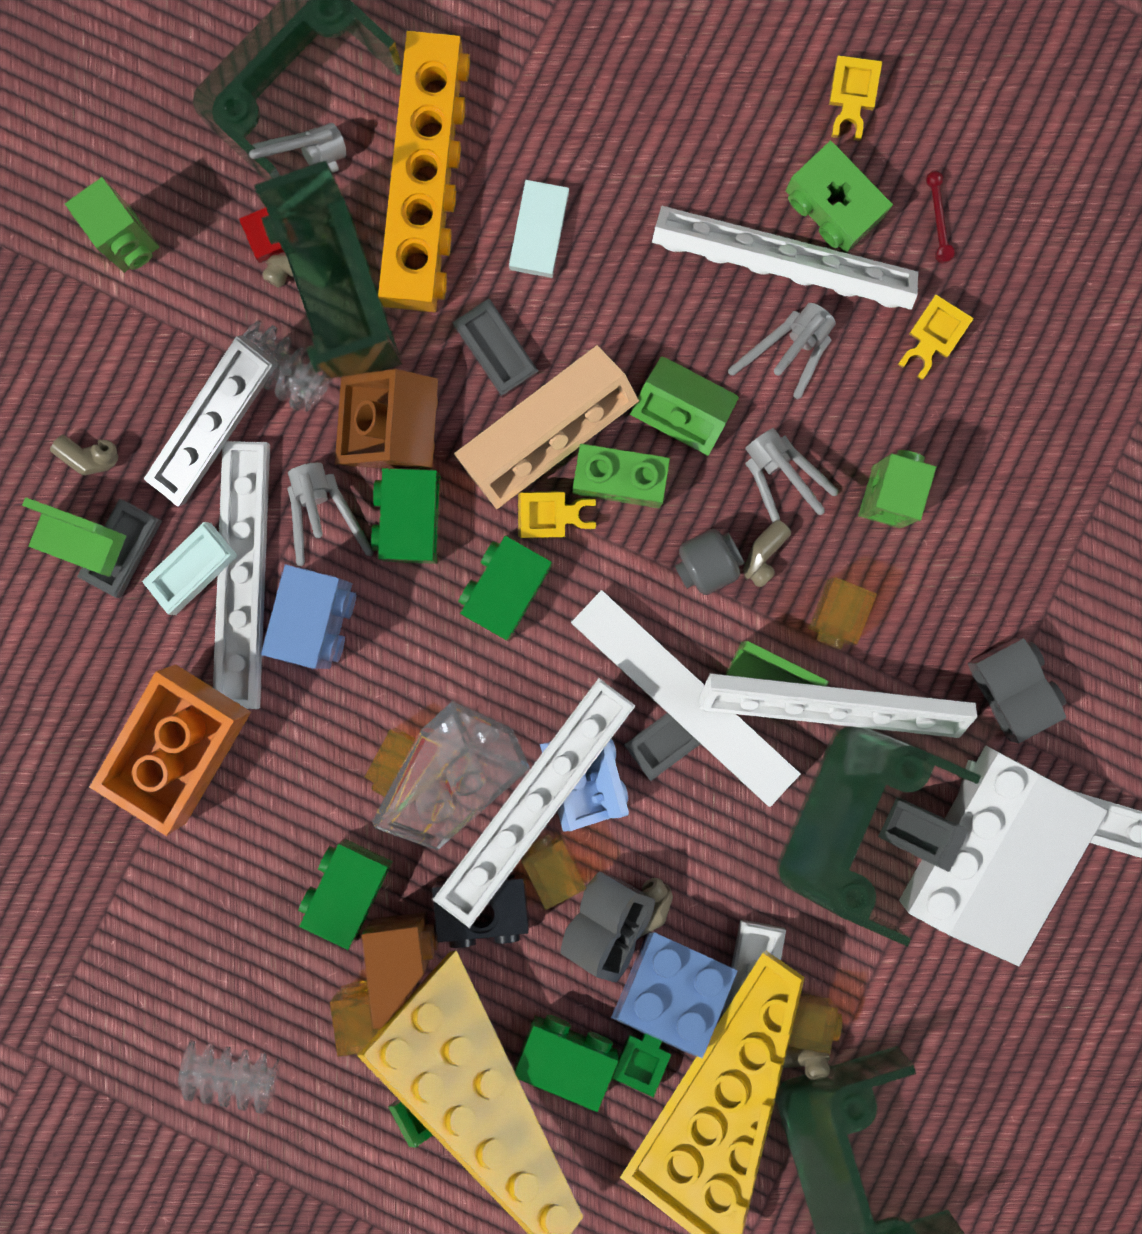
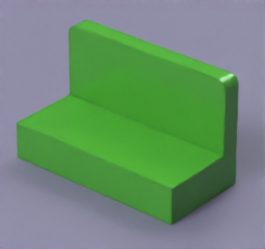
[630,357,739,456]
[22,497,126,577]
[725,641,829,686]

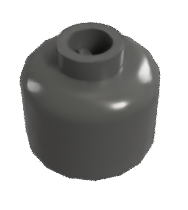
[674,529,745,595]

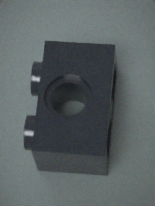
[432,872,530,948]

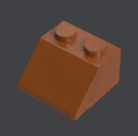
[335,369,438,469]
[361,912,438,1029]

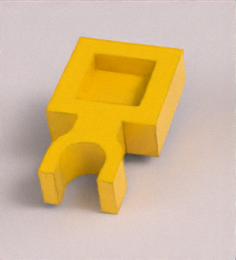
[829,56,882,141]
[898,295,974,380]
[518,491,596,538]

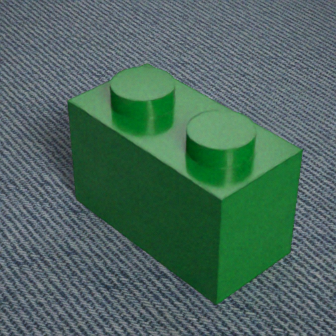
[371,468,440,564]
[458,536,553,641]
[298,839,393,950]
[514,1015,618,1112]

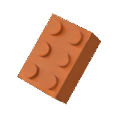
[89,664,251,836]

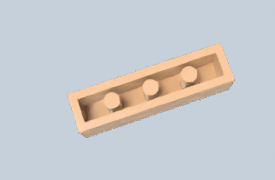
[454,345,639,510]

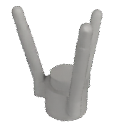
[249,123,346,212]
[728,303,836,399]
[745,428,838,522]
[287,462,374,566]

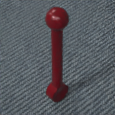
[926,171,955,264]

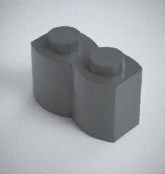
[968,638,1066,743]
[560,871,655,983]

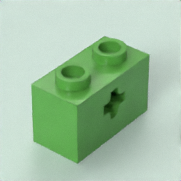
[786,140,893,253]
[65,177,159,272]
[573,444,670,508]
[858,450,936,529]

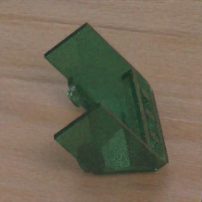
[193,0,403,196]
[254,160,402,379]
[777,726,981,947]
[776,1046,965,1234]

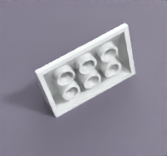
[899,746,1107,966]

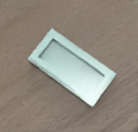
[509,180,569,278]
[142,522,237,615]

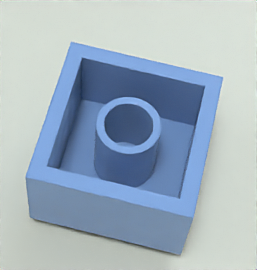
[261,564,356,669]
[611,932,738,1058]

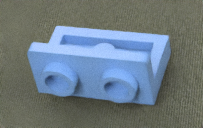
[540,739,629,831]

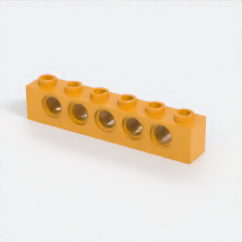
[378,31,470,313]

